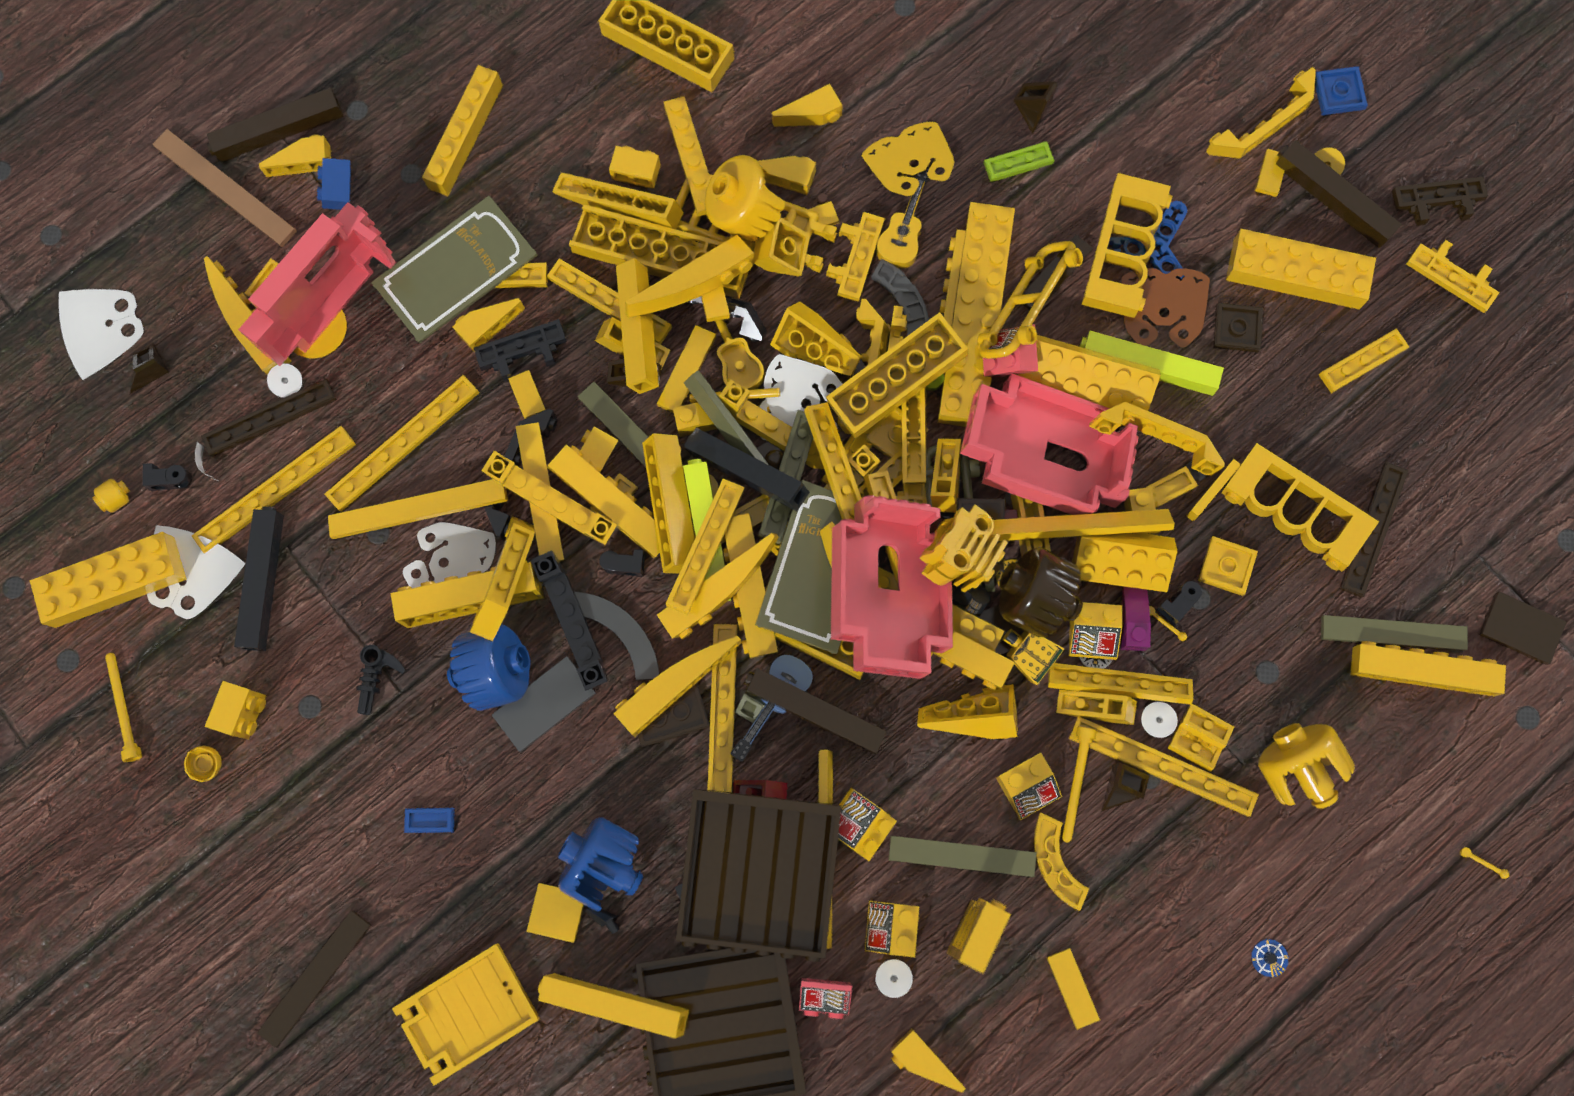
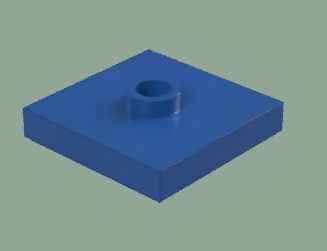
[1315,66,1368,115]

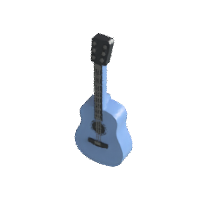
[731,655,813,762]

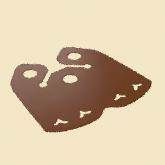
[1121,268,1210,348]

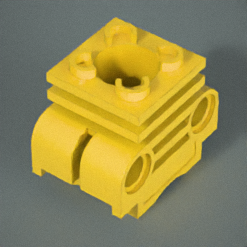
[919,504,1008,593]

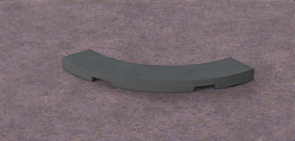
[871,258,929,336]
[574,592,660,681]

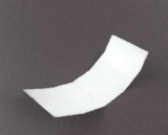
[195,442,218,481]

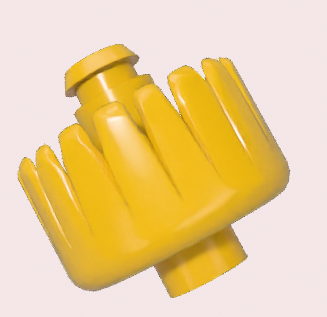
[705,155,785,241]
[1258,723,1355,809]

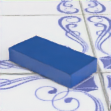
[404,808,455,833]

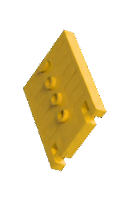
[392,943,540,1086]

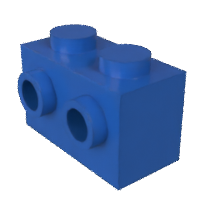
[317,158,351,210]

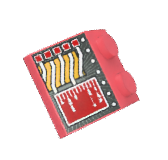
[983,324,1038,377]
[799,978,852,1019]

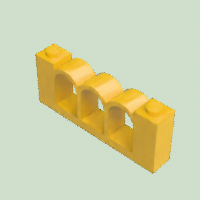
[1082,173,1172,318]
[1222,443,1379,572]
[946,898,1011,973]

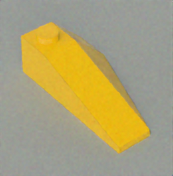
[770,302,862,376]
[917,684,1018,739]

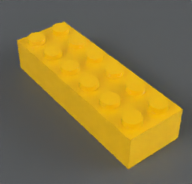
[599,0,734,93]
[1226,229,1376,309]
[826,312,968,439]
[1018,335,1161,411]
[30,532,187,628]
[390,561,544,628]

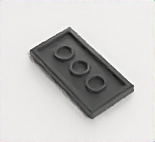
[492,656,596,752]

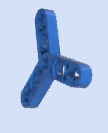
[1108,201,1187,281]

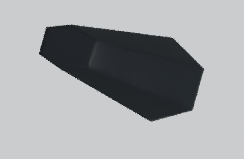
[585,908,620,935]

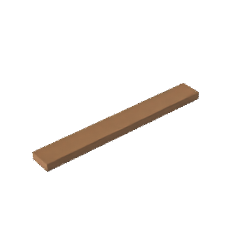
[152,129,297,247]

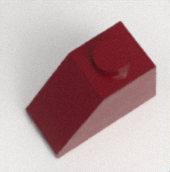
[733,780,787,799]

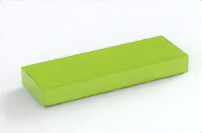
[984,141,1054,182]

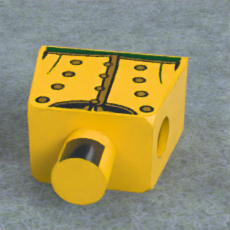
[1003,629,1064,685]

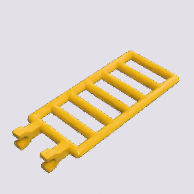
[676,174,837,273]

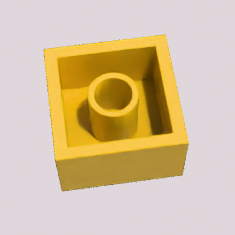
[205,681,266,740]

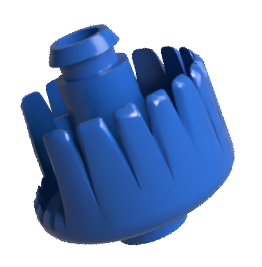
[447,624,531,711]
[557,817,643,911]

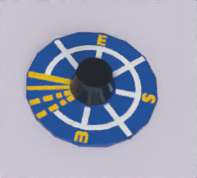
[1251,939,1288,977]

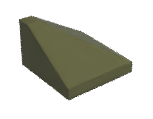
[735,692,766,723]

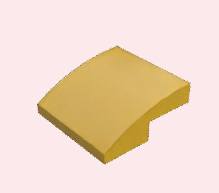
[1168,704,1234,772]

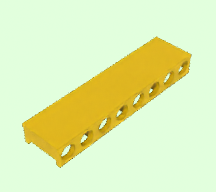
[569,204,749,299]

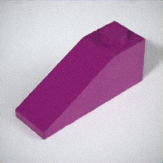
[1121,586,1151,651]

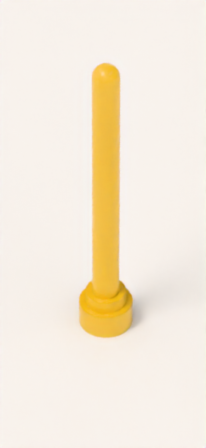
[105,653,143,762]
[1062,726,1097,843]

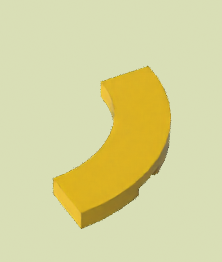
[1034,813,1089,911]

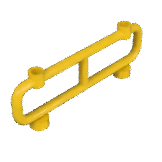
[978,241,1083,359]

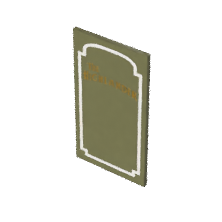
[371,196,538,343]
[755,480,842,654]

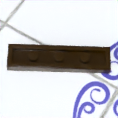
[1022,235,1093,310]

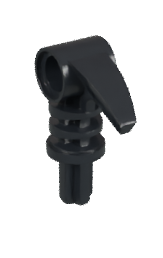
[356,645,407,715]

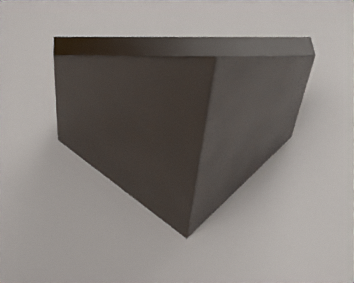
[1013,81,1058,134]
[130,343,169,394]
[1101,763,1150,812]

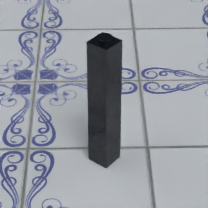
[684,428,810,512]
[234,506,284,651]

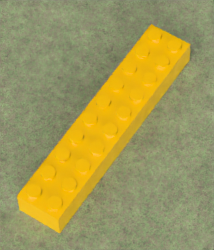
[937,202,1015,427]

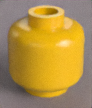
[92,479,130,513]

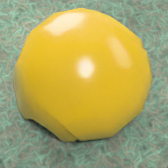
[184,746,222,782]

